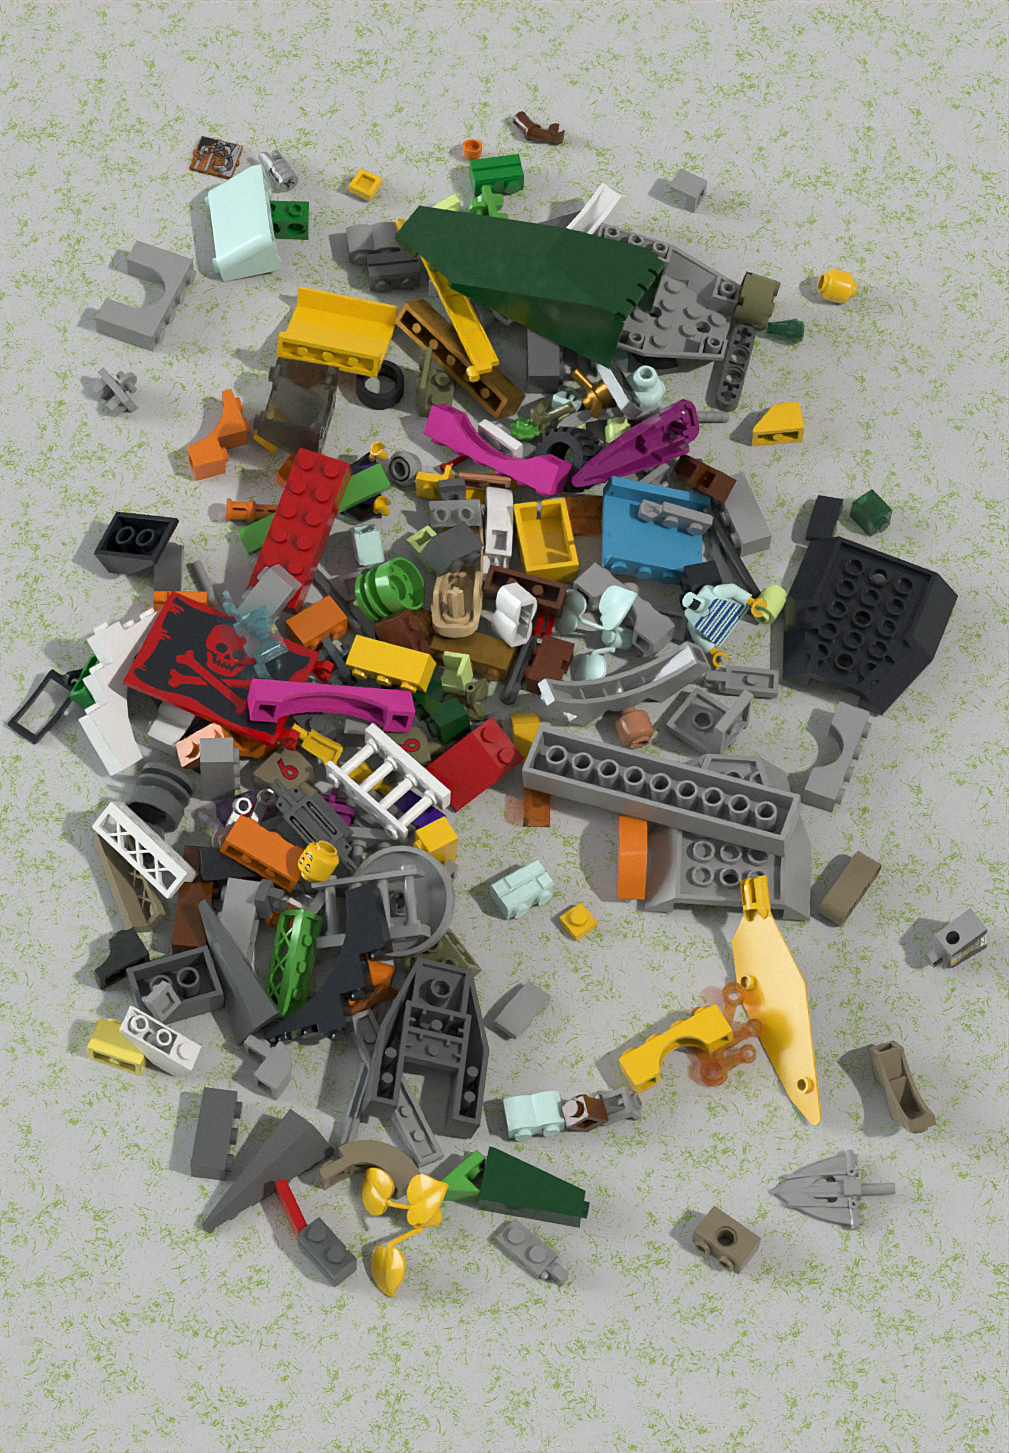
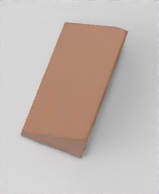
[459,471,511,491]

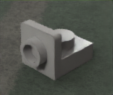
[602,1086,642,1126]

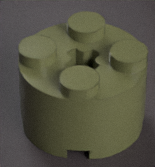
[731,271,781,330]

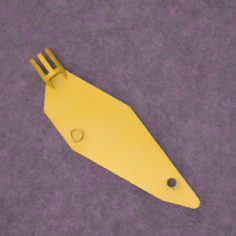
[732,875,822,1125]

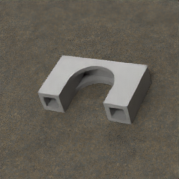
[96,240,196,352]

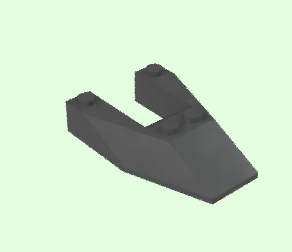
[362,957,489,1139]

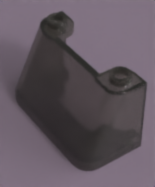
[253,357,339,458]

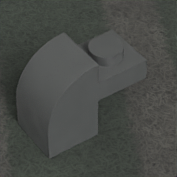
[154,542,184,591]

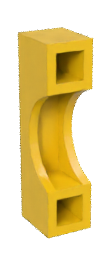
[618,1004,734,1095]

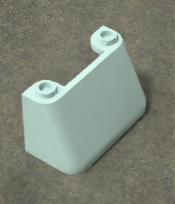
[205,164,282,282]

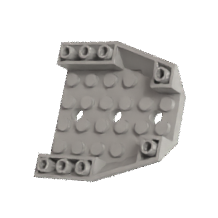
[597,223,741,361]
[645,753,811,921]

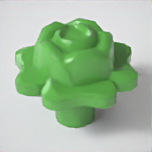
[510,417,540,442]

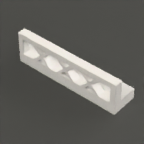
[92,801,199,899]

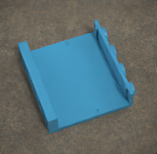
[602,476,710,585]

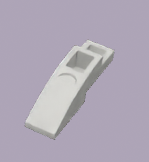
[482,486,513,585]

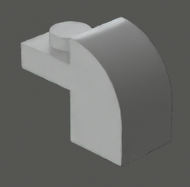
[244,1034,292,1101]

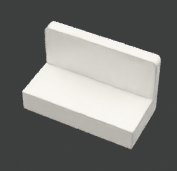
[478,419,536,459]

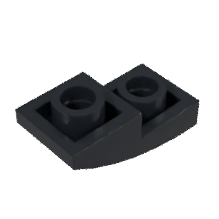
[806,495,844,541]

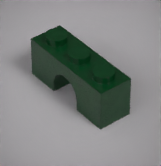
[402,671,471,745]

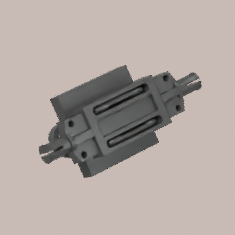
[269,778,359,875]

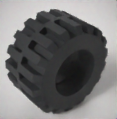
[533,426,603,493]

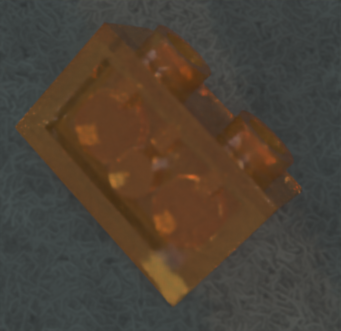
[564,496,603,536]

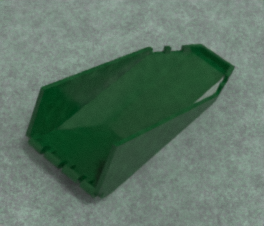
[395,205,666,369]

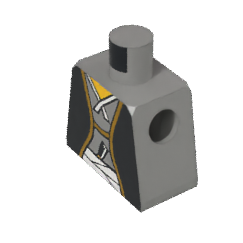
[924,908,987,968]

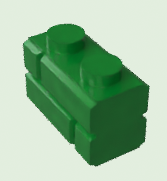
[469,154,524,196]

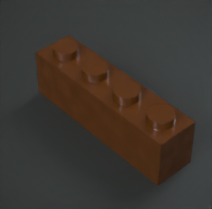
[172,845,220,955]

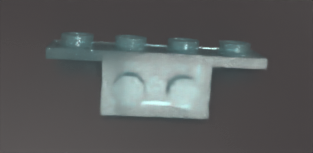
[222,589,289,680]

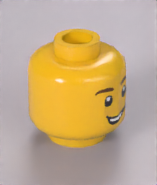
[298,840,339,883]

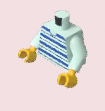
[682,584,767,668]

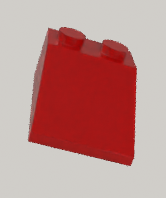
[425,716,525,813]

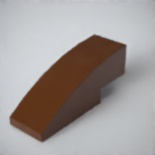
[670,454,737,503]

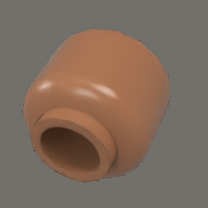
[615,707,654,749]

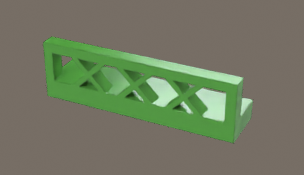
[265,909,323,1020]

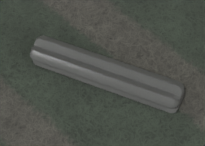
[500,635,538,705]

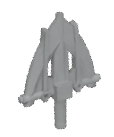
[774,1150,895,1230]

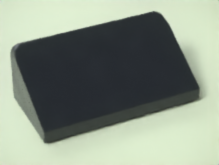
[199,847,257,881]

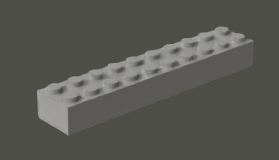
[522,726,801,857]

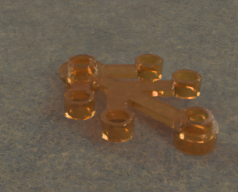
[686,982,763,1087]

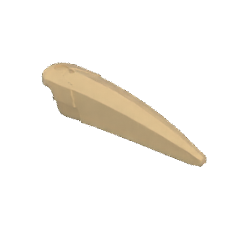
[431,499,484,638]

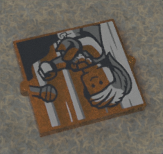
[189,136,243,180]

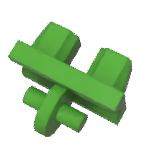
[466,185,509,219]

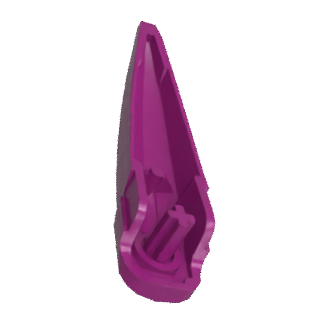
[572,399,700,487]

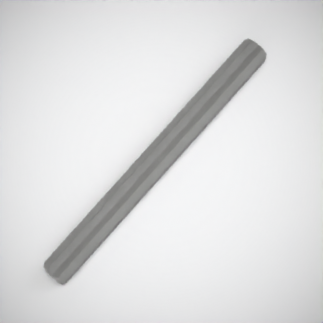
[337,999,393,1149]

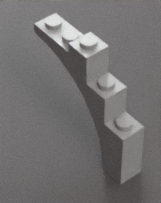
[538,641,711,727]

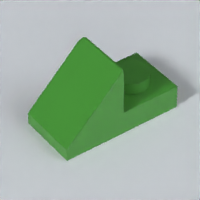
[442,1150,485,1202]

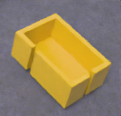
[513,498,579,583]

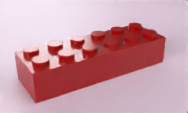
[246,448,352,615]

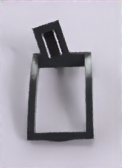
[7,669,83,744]

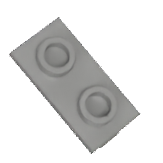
[429,499,485,527]

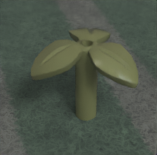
[530,398,574,434]
[445,678,488,722]

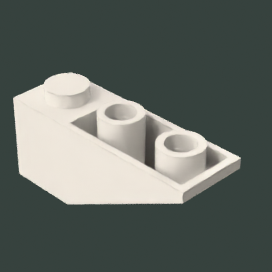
[119,1006,202,1077]

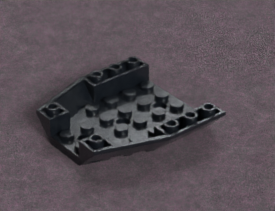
[782,536,958,716]

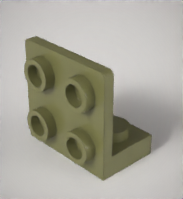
[415,346,456,418]
[398,928,482,977]

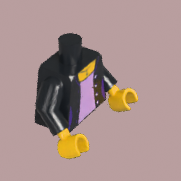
[340,441,391,523]

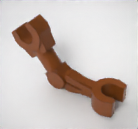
[350,986,400,1015]

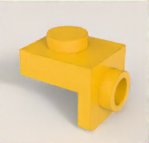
[416,465,456,500]

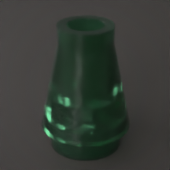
[767,318,804,344]

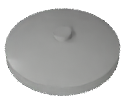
[346,846,455,957]

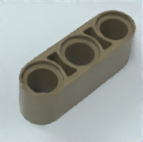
[817,851,882,926]

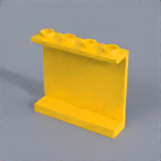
[276,286,398,378]

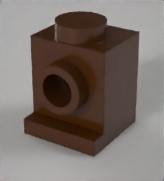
[562,1094,609,1132]

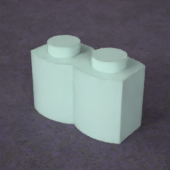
[350,524,385,569]
[503,1091,565,1141]

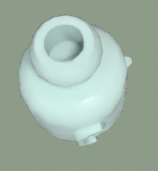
[626,366,666,420]

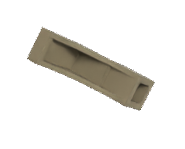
[868,1040,936,1134]

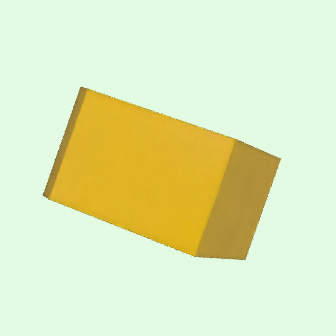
[510,712,540,763]

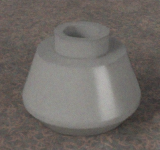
[388,451,422,486]

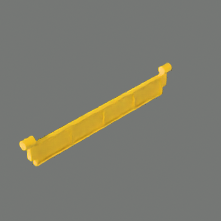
[395,218,499,382]

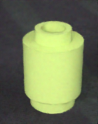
[605,417,631,446]
[753,584,787,624]

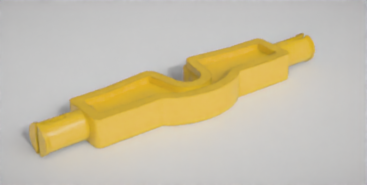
[290,723,394,796]

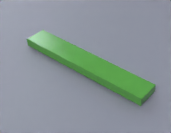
[238,463,392,556]

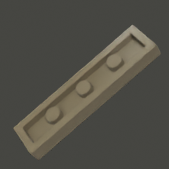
[92,828,166,932]

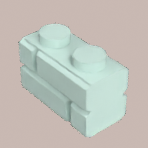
[489,859,554,920]

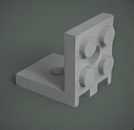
[665,687,754,755]

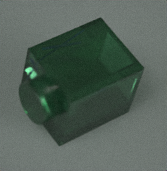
[850,489,893,537]

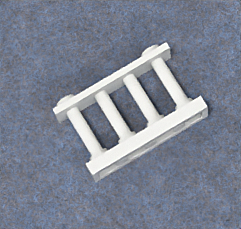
[326,723,451,845]

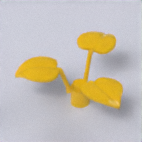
[361,1168,449,1297]

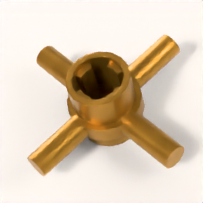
[570,367,629,423]

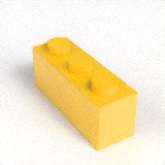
[345,635,436,693]

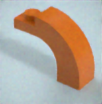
[616,814,647,900]

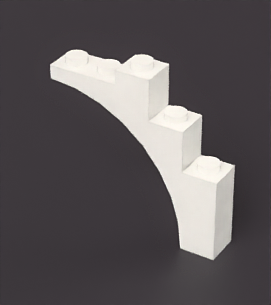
[566,182,630,235]
[78,608,162,776]

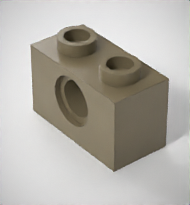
[692,1206,761,1274]

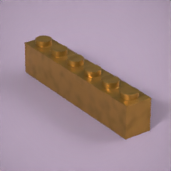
[394,299,526,419]

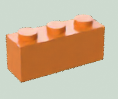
[219,814,304,893]

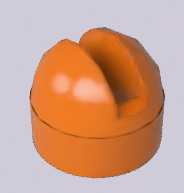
[462,139,482,161]

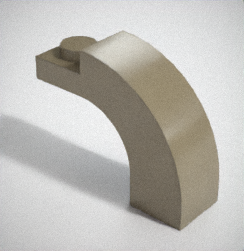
[319,1140,421,1200]

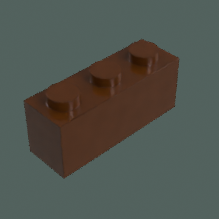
[483,564,567,617]

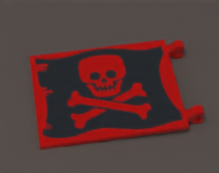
[123,591,334,751]

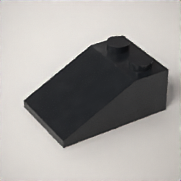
[93,511,179,575]

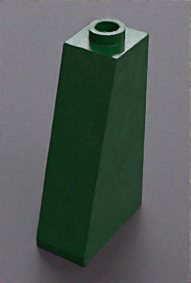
[478,1146,590,1228]

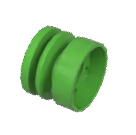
[355,557,425,623]

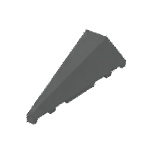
[198,899,282,1046]
[202,1109,334,1233]

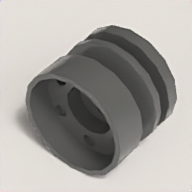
[125,762,195,833]

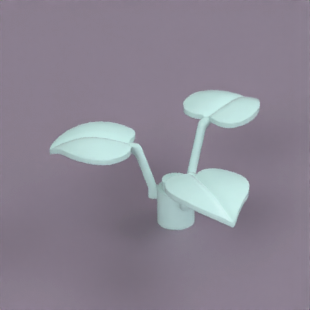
[556,586,637,681]

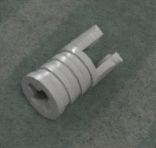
[258,150,299,192]

